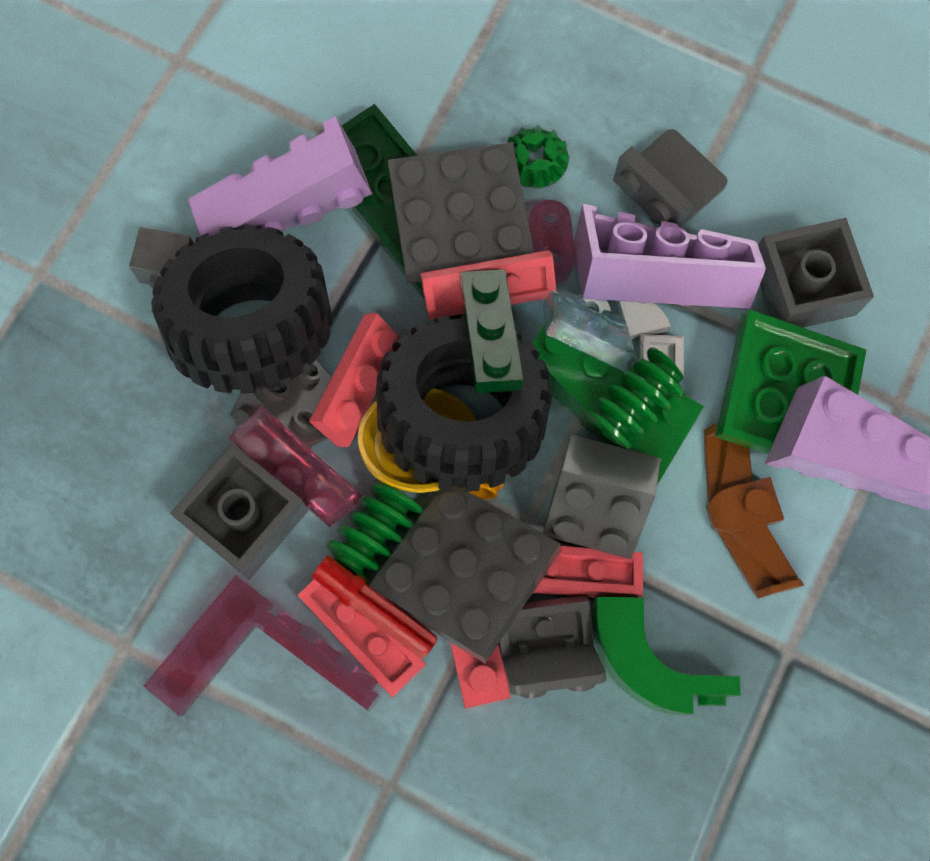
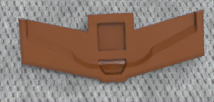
[703,423,805,599]

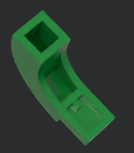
[592,597,741,716]

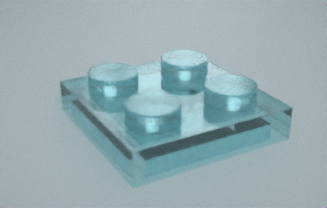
[543,290,636,372]

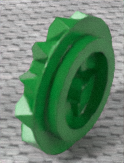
[507,124,570,188]

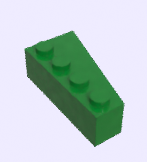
[532,316,704,484]

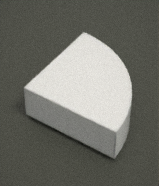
[616,301,671,341]

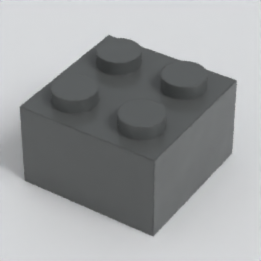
[758,218,874,328]
[543,434,661,559]
[170,443,308,580]

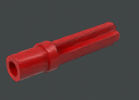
[311,555,438,658]

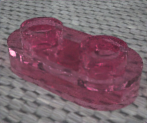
[528,200,575,284]

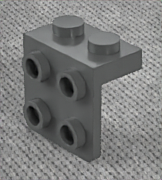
[613,129,727,228]
[230,360,332,478]
[499,595,606,698]

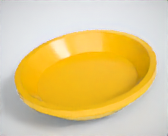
[358,388,476,493]

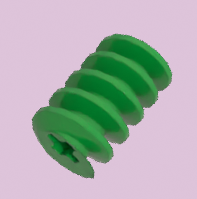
[584,347,686,449]
[326,482,424,584]

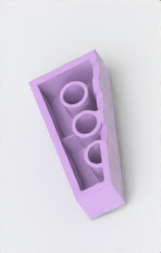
[188,116,372,236]
[573,203,766,309]
[764,376,930,510]

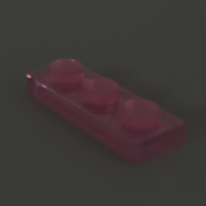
[229,405,363,527]
[143,575,274,716]
[254,610,381,712]

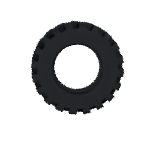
[151,225,332,394]
[376,314,552,492]

